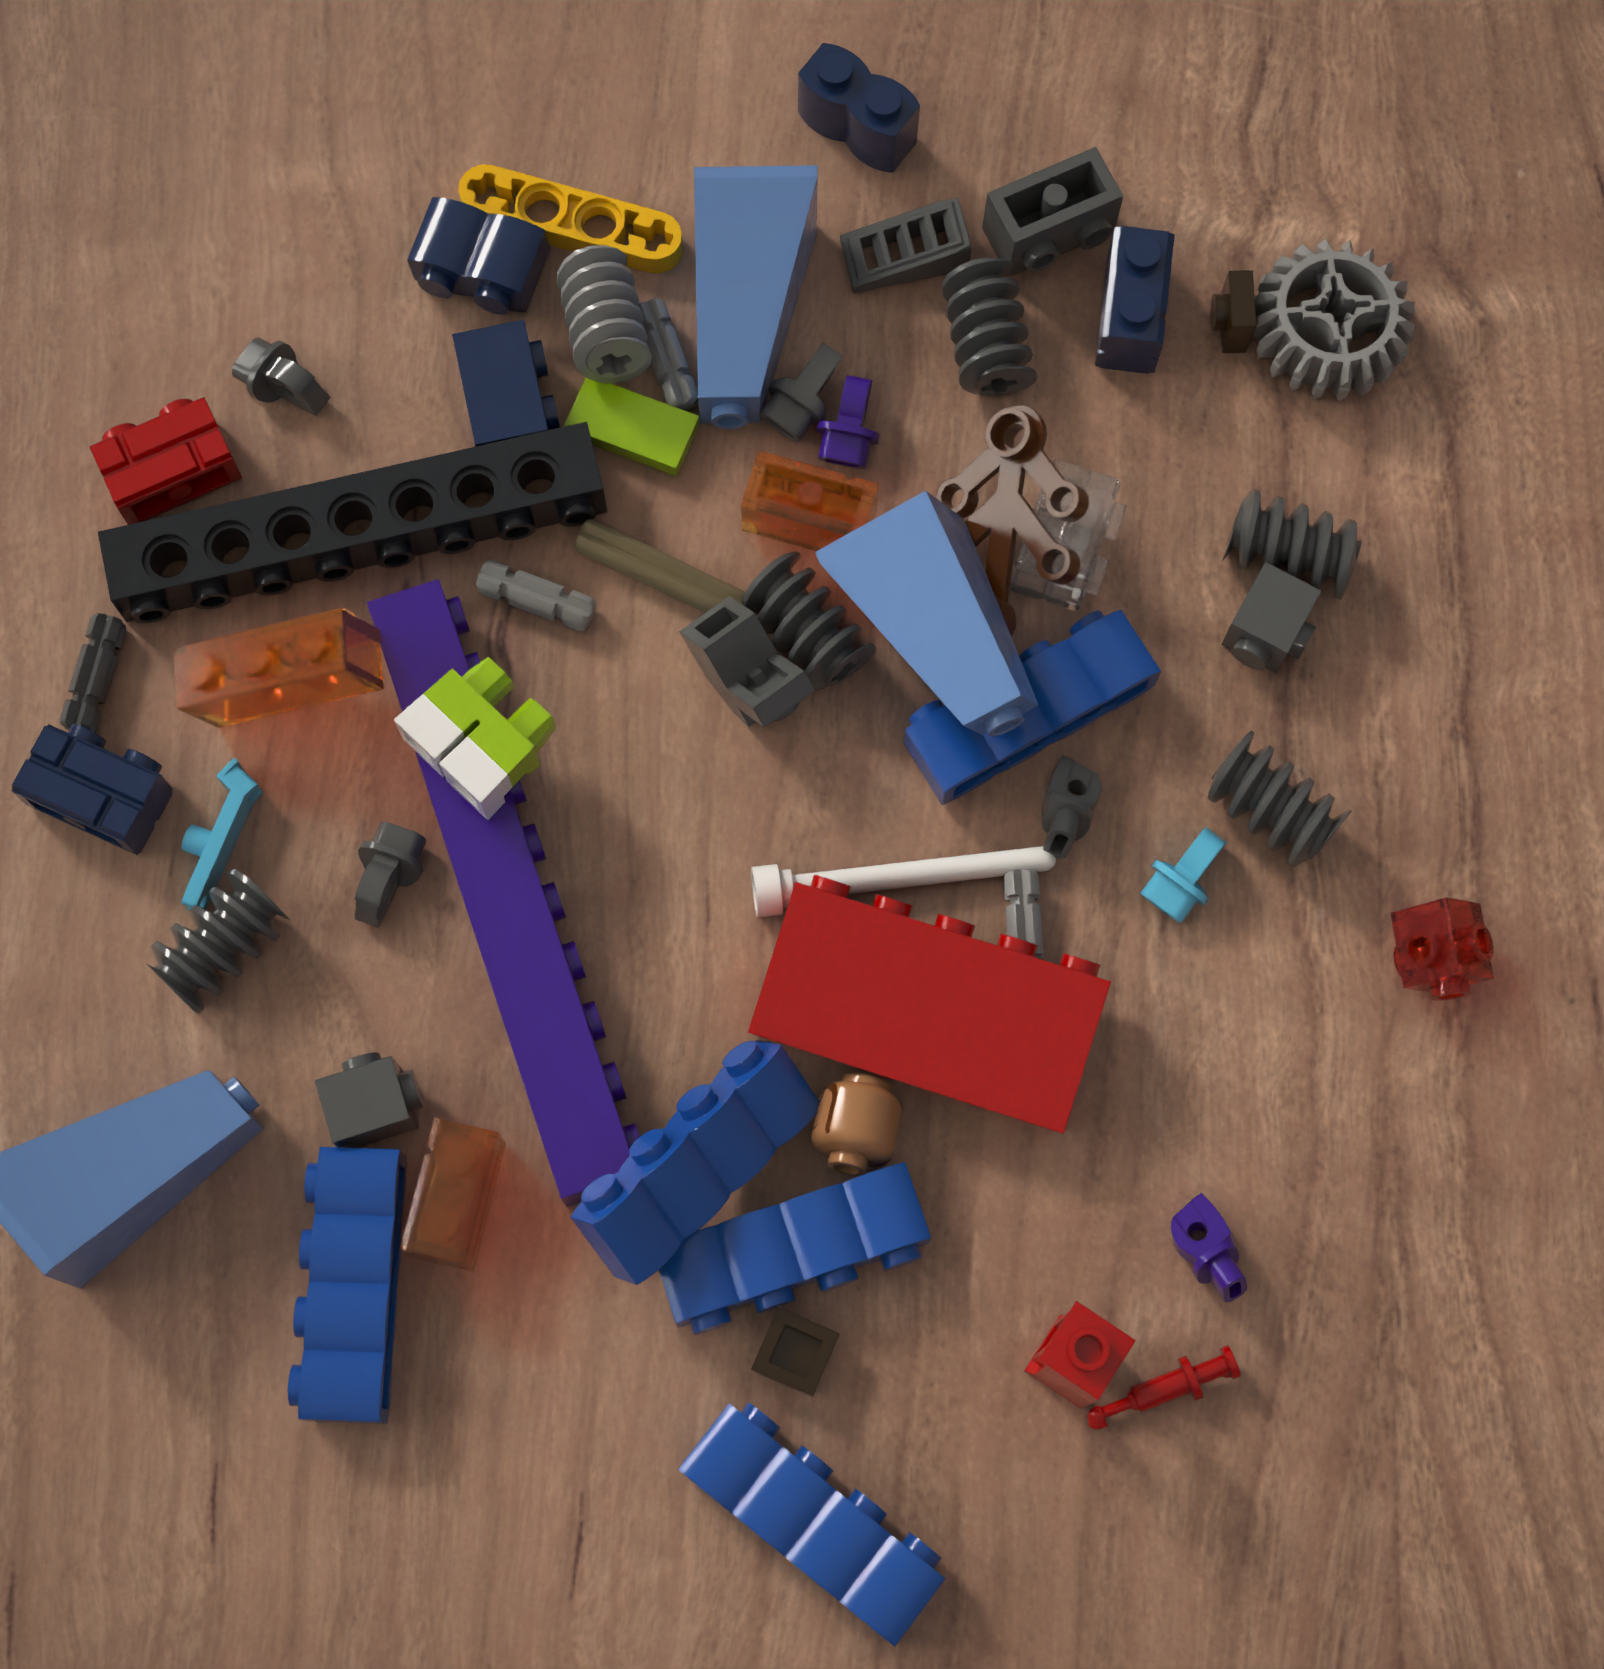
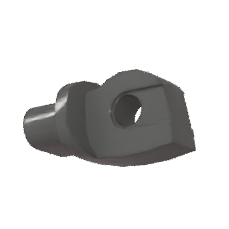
[232,338,331,416]
[759,343,843,442]
[1042,755,1101,859]
[354,822,427,928]

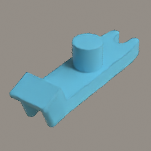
[181,758,263,910]

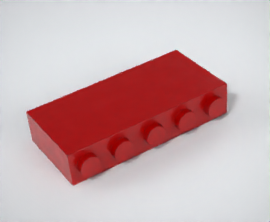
[748,875,1111,1134]

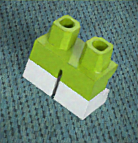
[394,657,556,820]

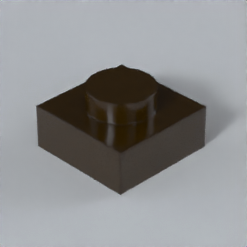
[1210,270,1256,353]
[751,1306,840,1398]

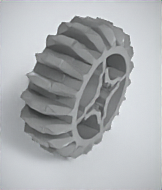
[1252,238,1415,402]

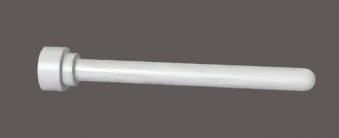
[751,846,1056,918]

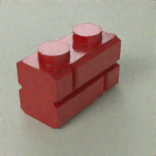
[90,397,242,525]

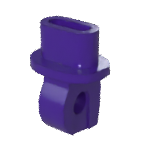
[816,375,879,469]
[1171,1193,1247,1302]

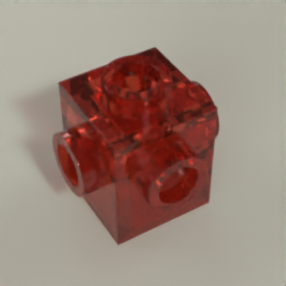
[1390,897,1494,1001]

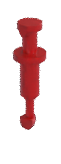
[1087,1345,1241,1430]

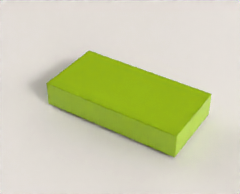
[563,378,700,477]

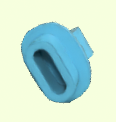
[1140,827,1227,924]

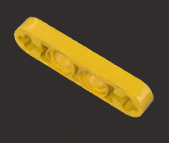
[458,164,683,274]

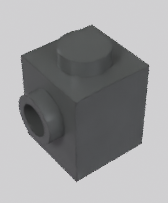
[1221,562,1321,673]
[315,1052,424,1148]

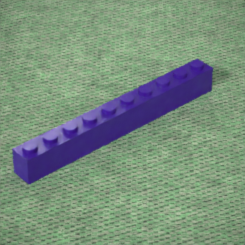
[367,579,640,1207]

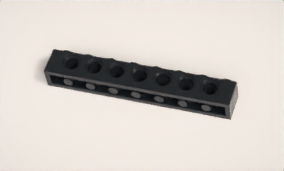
[98,422,607,623]

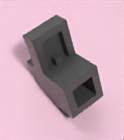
[679,596,815,727]

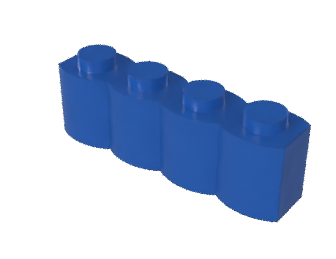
[903,609,1161,805]
[570,1040,819,1285]
[288,1147,407,1424]
[659,1162,931,1335]
[678,1402,946,1647]

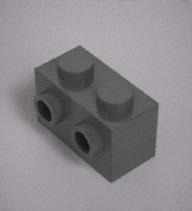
[982,147,1123,277]

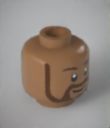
[811,1073,903,1176]

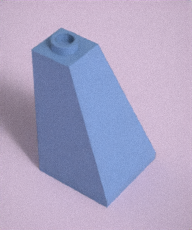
[694,165,818,429]
[815,491,1039,736]
[0,1070,264,1289]

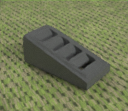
[840,198,971,293]

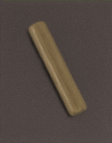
[575,519,745,613]

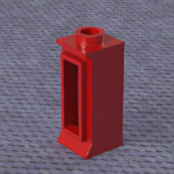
[1024,1301,1136,1409]

